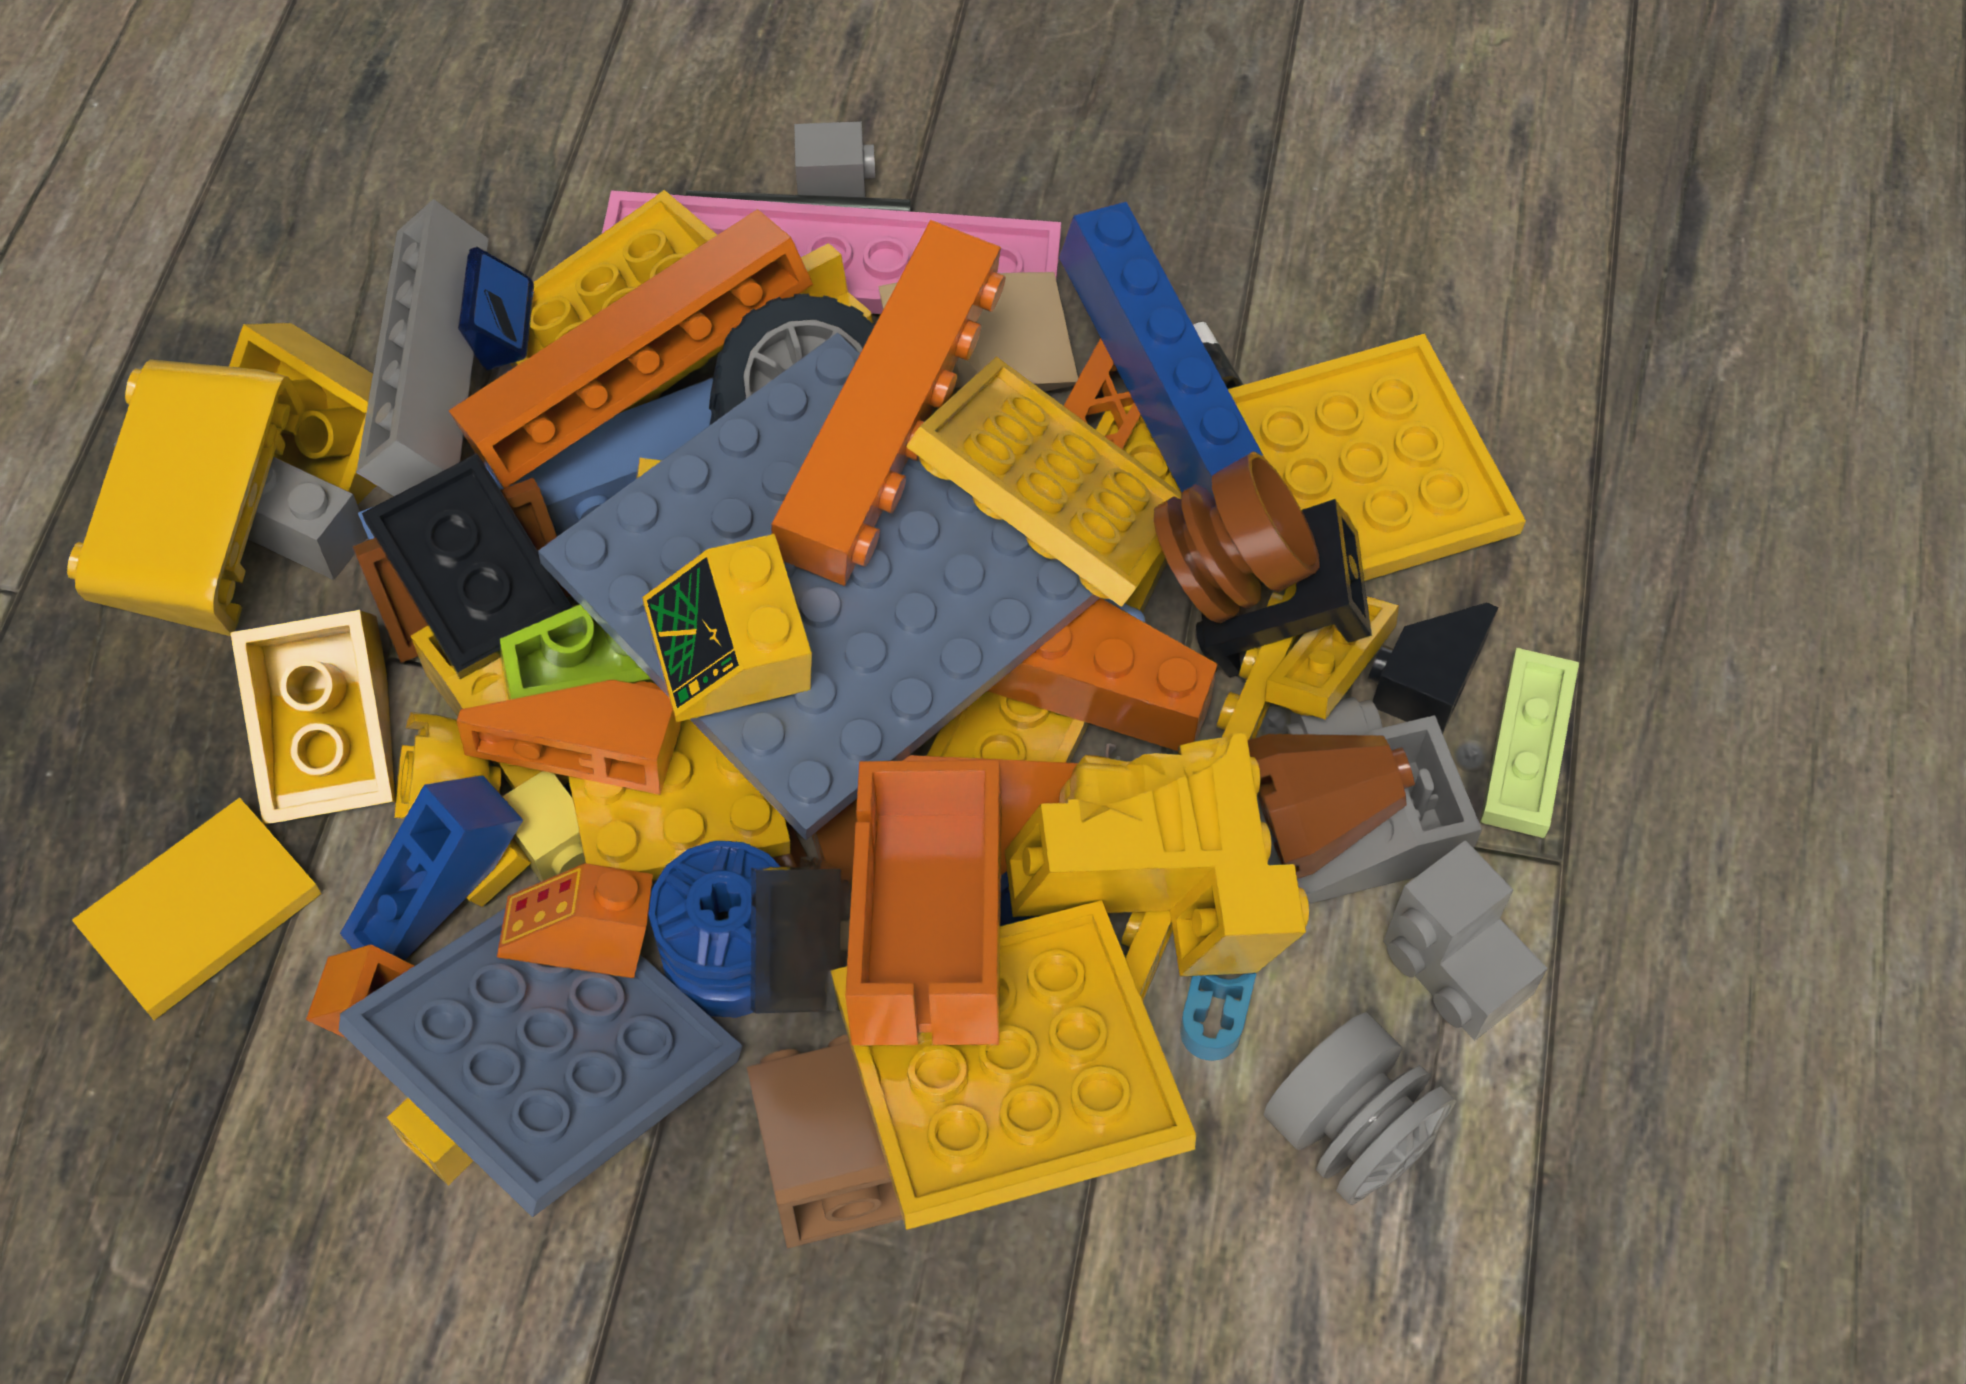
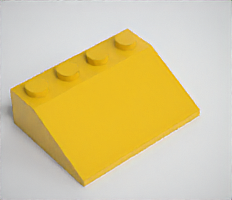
[480,190,724,413]

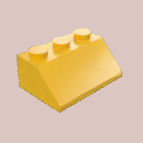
[229,323,377,505]

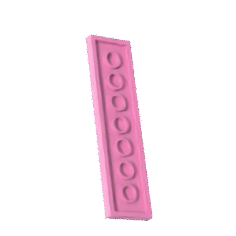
[602,190,1061,314]

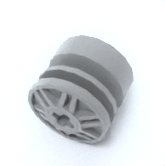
[1263,1012,1457,1205]

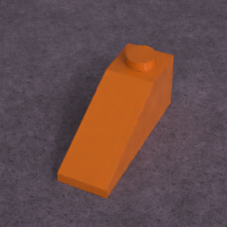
[457,680,681,795]

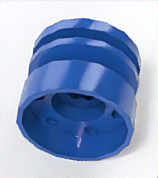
[648,841,801,1018]

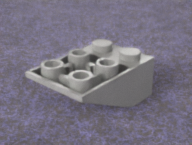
[1257,715,1482,904]

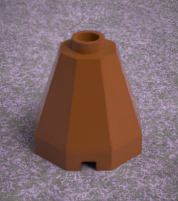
[1248,734,1415,879]

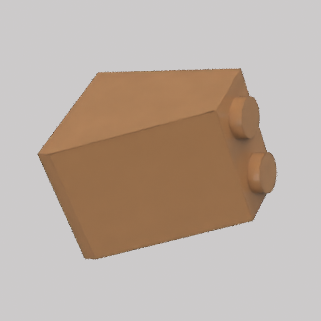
[747,1034,903,1249]

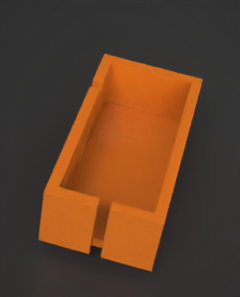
[845,760,1001,1045]

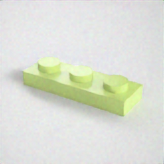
[1480,648,1579,838]

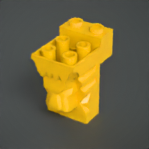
[1005,733,1309,977]

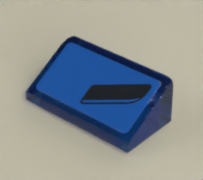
[458,247,534,370]

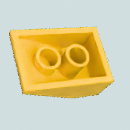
[230,610,395,825]

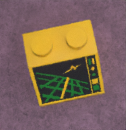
[642,534,812,722]

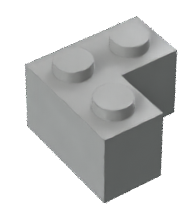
[1383,840,1548,1041]

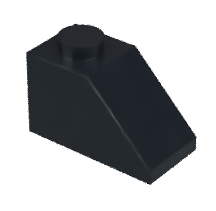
[1368,602,1499,734]

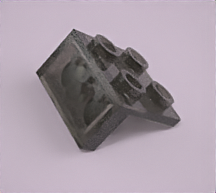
[751,857,851,1014]

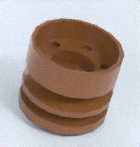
[1154,451,1320,624]

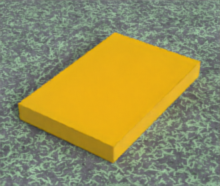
[72,797,321,1020]

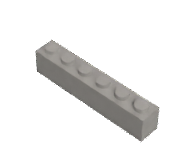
[356,199,489,496]

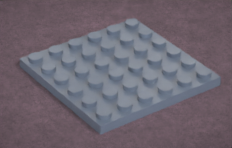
[538,332,1100,840]

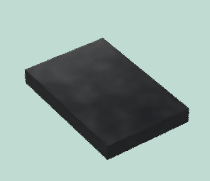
[362,453,573,679]

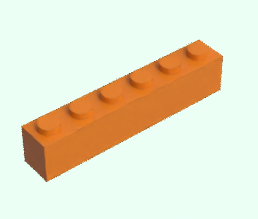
[448,209,813,488]
[771,220,1006,586]

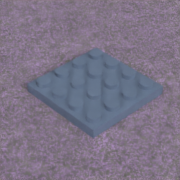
[339,909,742,1217]

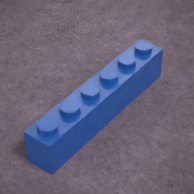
[1059,202,1265,496]

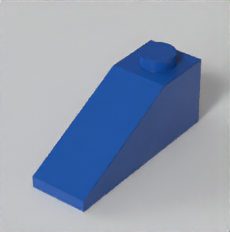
[340,775,523,961]

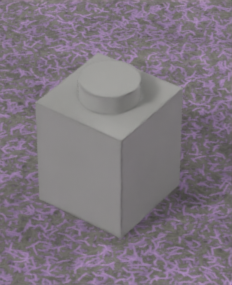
[794,121,875,197]

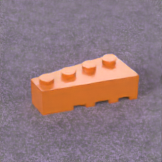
[988,598,1218,751]

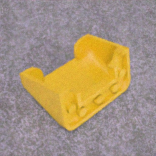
[67,359,305,636]

